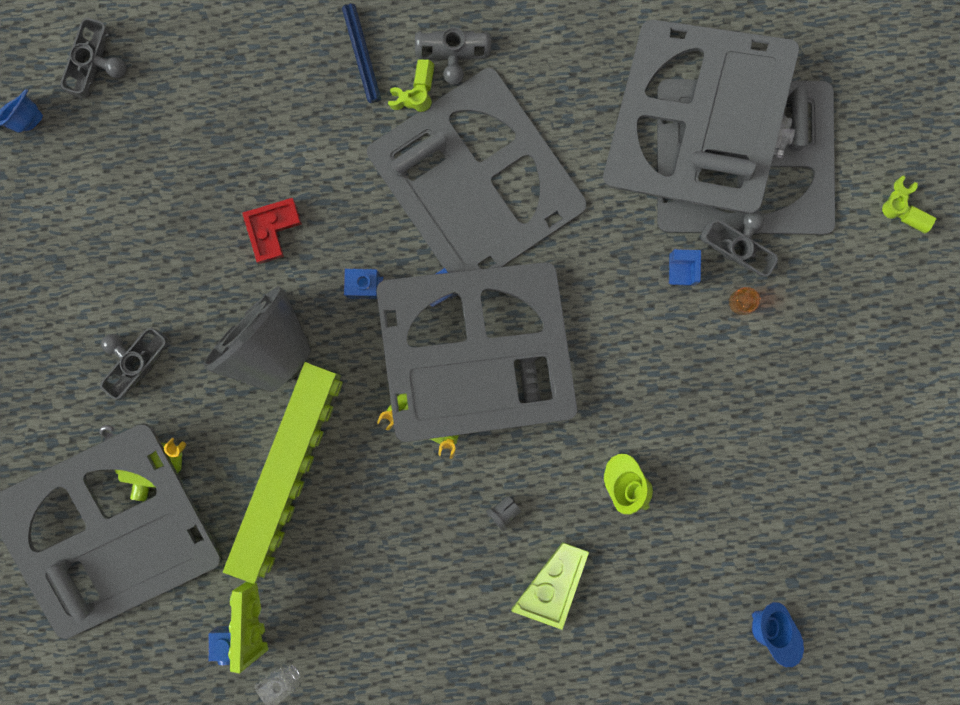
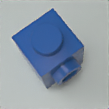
[344,269,384,299]
[209,626,231,665]

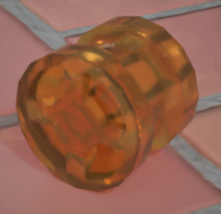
[729,287,760,315]

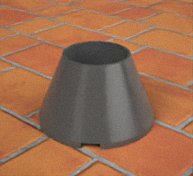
[203,286,311,392]

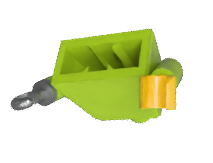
[100,425,186,501]

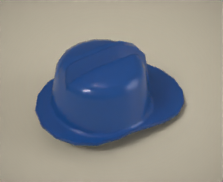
[0,89,43,133]
[752,602,804,667]

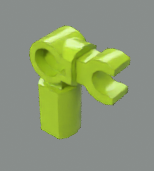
[388,60,435,112]
[882,176,936,234]

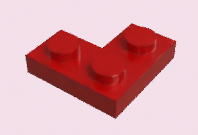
[242,198,302,264]

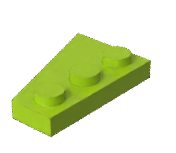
[511,542,589,630]

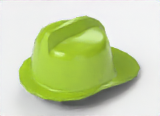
[604,454,653,515]

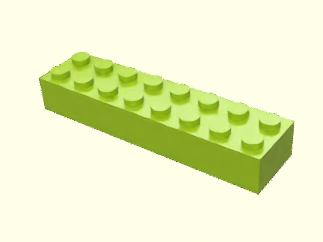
[223,362,343,584]

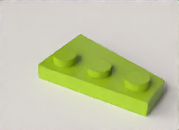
[228,581,268,674]

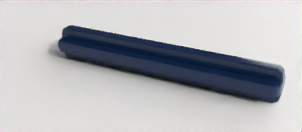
[342,3,381,103]

